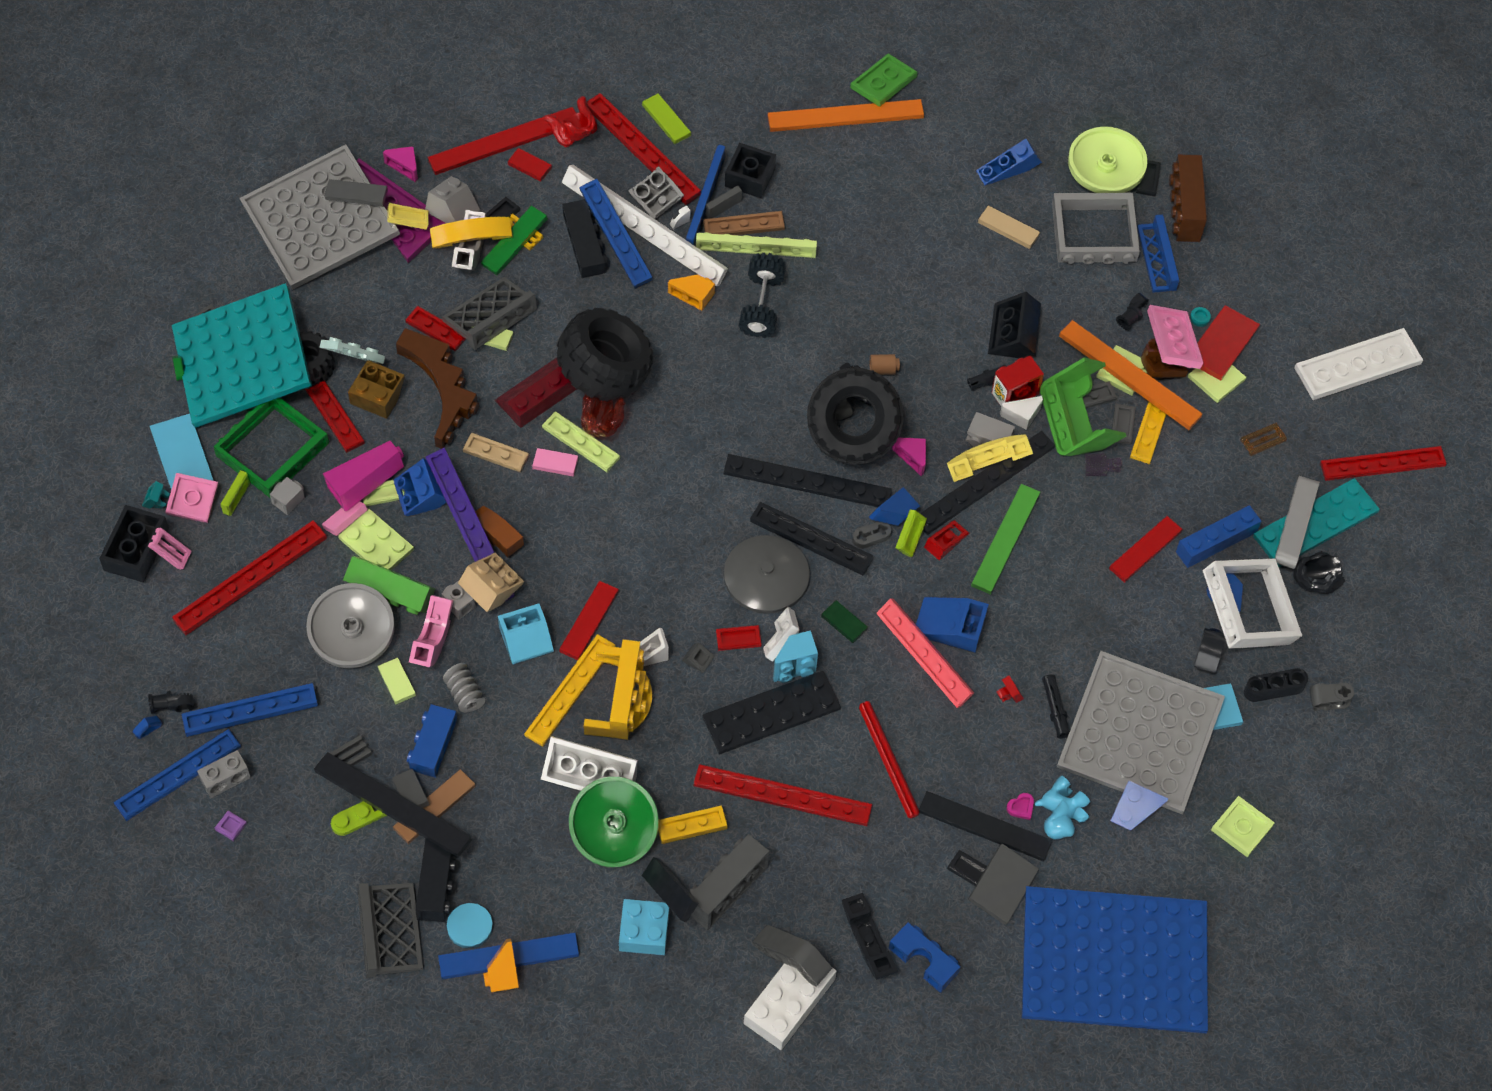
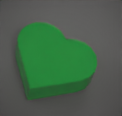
[172,355,184,381]

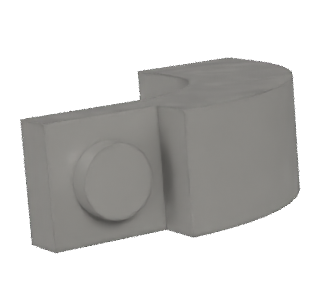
[452,210,486,271]

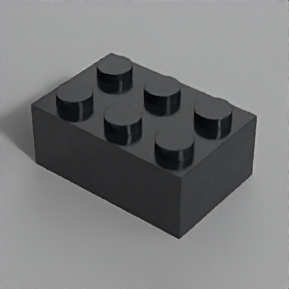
[99,505,169,583]

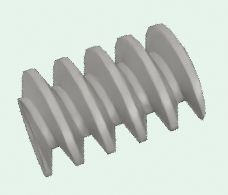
[443,663,486,713]

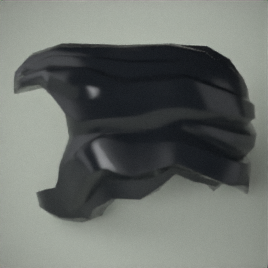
[1293,551,1345,594]

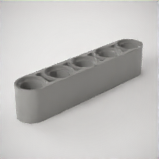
[1275,476,1320,569]

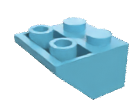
[498,604,554,664]
[773,631,818,683]

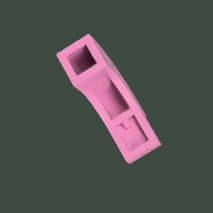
[409,595,453,667]

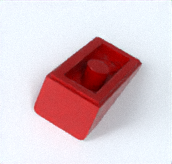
[924,520,970,560]

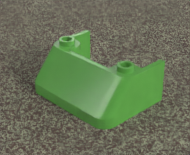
[1040,357,1126,456]

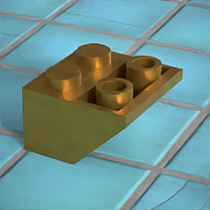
[348,360,405,419]

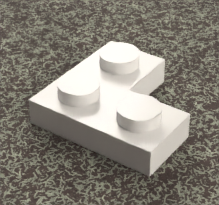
[763,607,799,661]

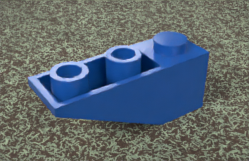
[976,139,1042,185]

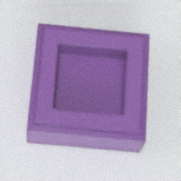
[215,811,247,841]

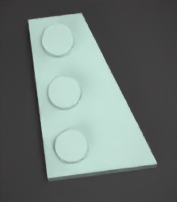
[319,337,385,364]

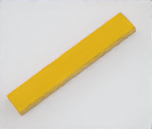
[524,634,615,747]

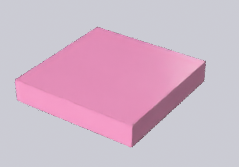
[165,473,219,523]

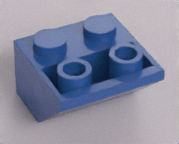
[394,458,446,516]

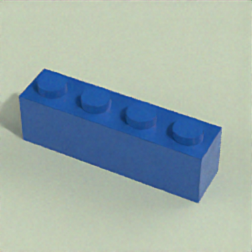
[1176,505,1262,568]

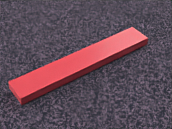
[876,598,974,708]

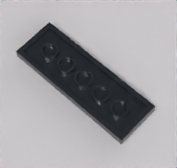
[702,671,841,755]

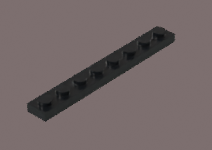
[920,431,1055,535]
[724,454,892,507]

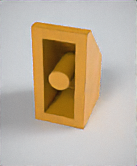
[668,275,715,311]
[483,939,519,992]

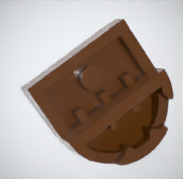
[1141,338,1188,378]

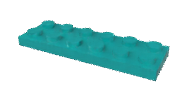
[1253,478,1380,568]

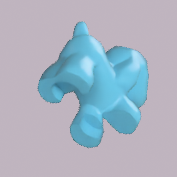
[1035,776,1090,840]

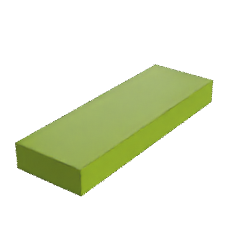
[642,94,691,144]

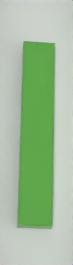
[971,484,1040,595]

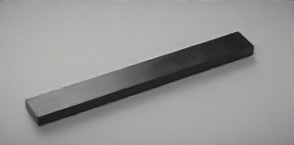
[314,752,472,858]

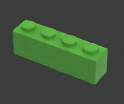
[343,556,435,615]

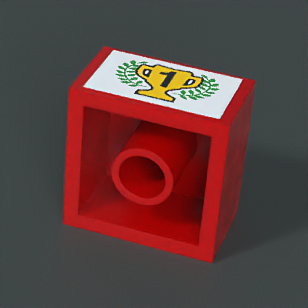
[991,355,1044,406]

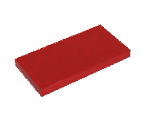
[1197,305,1260,381]

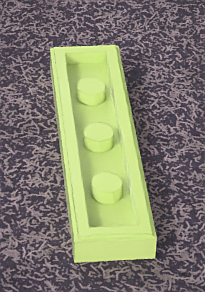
[542,411,620,472]

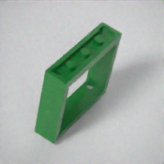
[213,397,329,499]

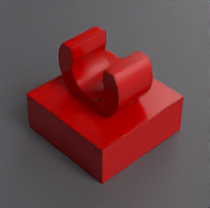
[997,676,1024,703]

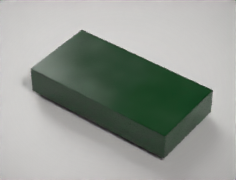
[821,600,868,643]

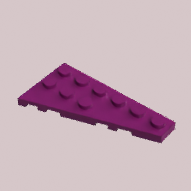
[356,159,446,263]

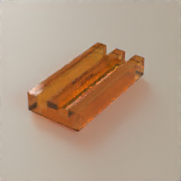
[1240,422,1287,456]

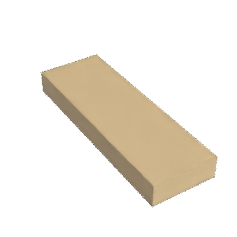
[978,206,1040,249]
[463,433,529,473]

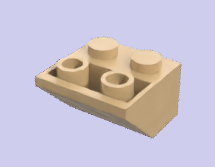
[458,553,524,612]

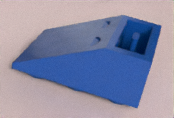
[916,597,989,652]

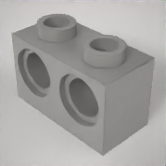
[197,750,251,798]

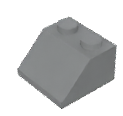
[425,176,480,223]

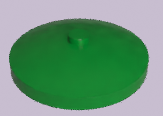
[569,776,660,867]

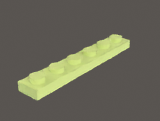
[696,232,817,258]

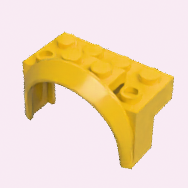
[584,639,652,740]

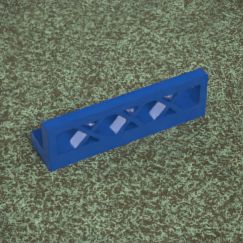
[1137,215,1179,293]

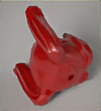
[544,96,597,147]

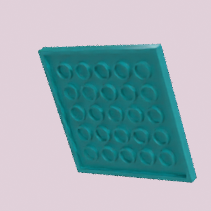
[172,283,312,428]

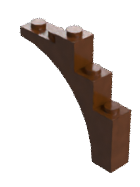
[396,328,479,449]

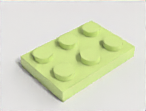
[338,509,414,570]

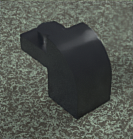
[1194,628,1226,673]

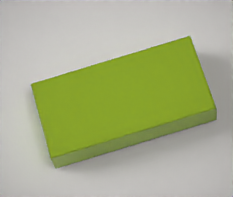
[220,470,250,516]
[895,509,927,557]

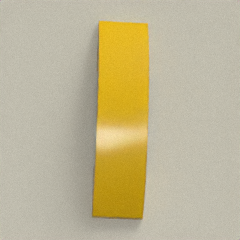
[430,217,512,249]

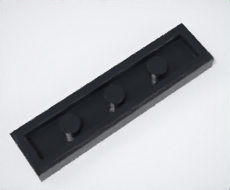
[642,857,699,922]

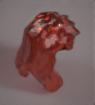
[581,395,625,438]

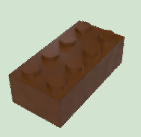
[1169,154,1207,242]

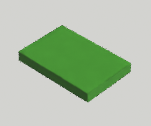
[850,54,917,107]

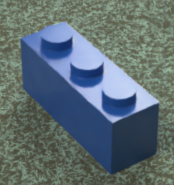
[407,704,457,778]

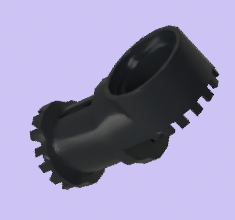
[1116,293,1149,331]
[148,691,194,714]

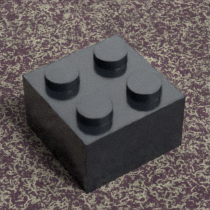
[725,142,776,198]

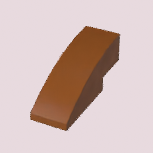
[475,506,524,558]

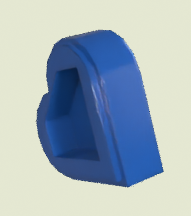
[133,716,162,739]

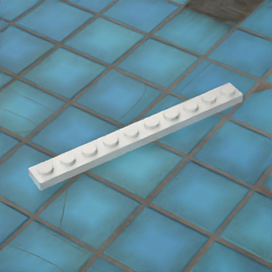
[562,165,728,287]

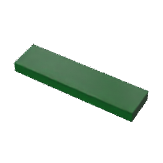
[481,205,548,275]

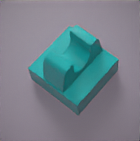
[142,481,170,509]

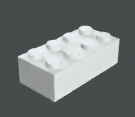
[744,964,837,1050]

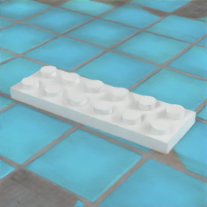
[1294,328,1423,400]

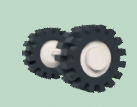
[738,252,786,338]

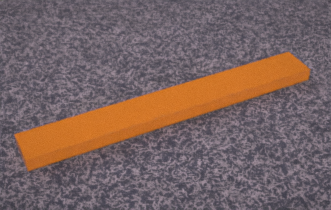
[767,99,924,132]
[1059,320,1202,430]

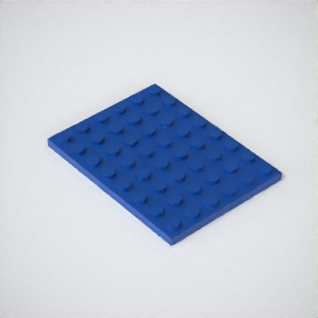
[1022,886,1208,1033]

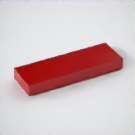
[406,306,466,352]

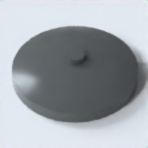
[724,535,810,614]

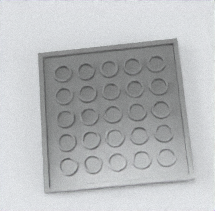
[240,144,400,290]
[1057,651,1225,815]

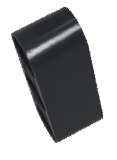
[1244,668,1308,702]

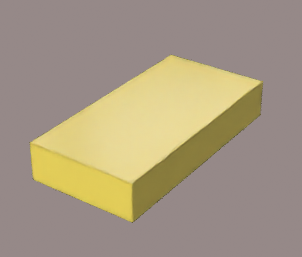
[387,203,428,230]

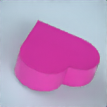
[1006,793,1034,820]

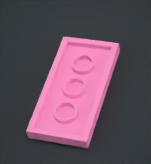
[1147,305,1203,369]

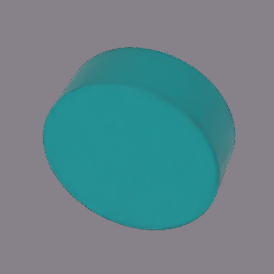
[1190,307,1211,327]

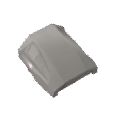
[628,166,684,219]

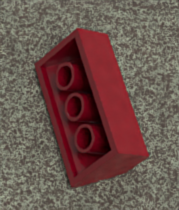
[495,358,577,428]

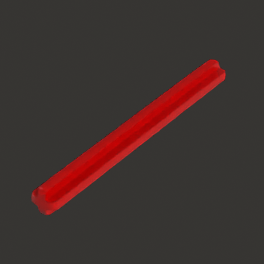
[859,701,919,819]

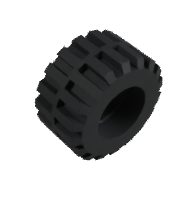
[299,331,335,388]

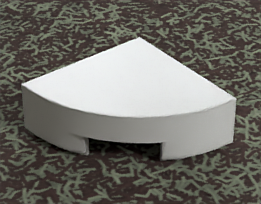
[670,206,690,229]

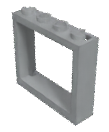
[1052,193,1140,264]

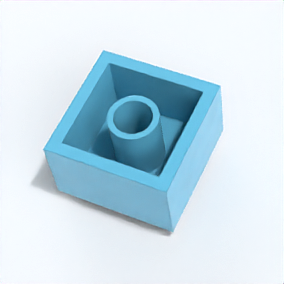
[619,899,669,955]

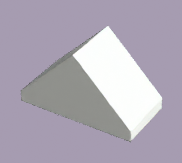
[1000,396,1043,430]
[640,628,669,666]

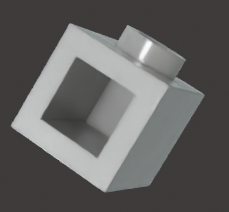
[270,477,305,515]
[441,581,476,620]

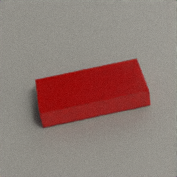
[508,148,552,182]
[716,625,761,651]

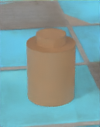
[869,354,900,375]

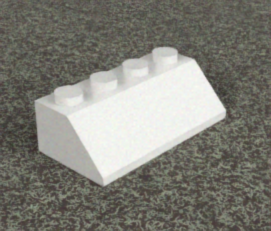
[541,736,638,790]

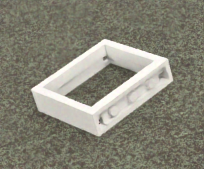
[1203,559,1302,649]

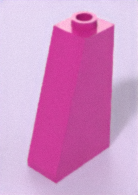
[323,441,404,511]

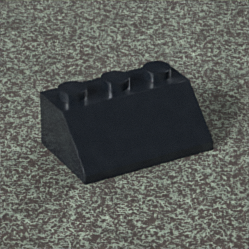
[988,292,1041,359]

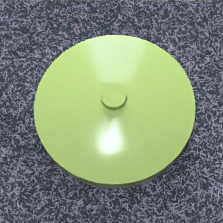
[1068,127,1147,193]

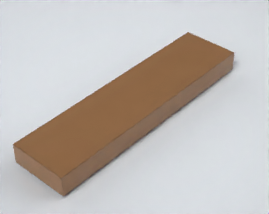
[703,211,785,235]
[393,769,476,844]

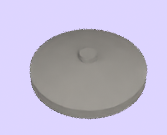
[306,583,395,668]

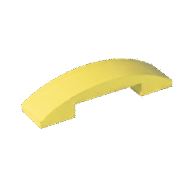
[947,435,1033,482]

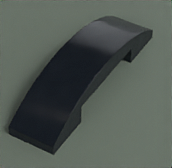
[842,893,898,980]

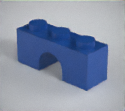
[889,922,960,993]

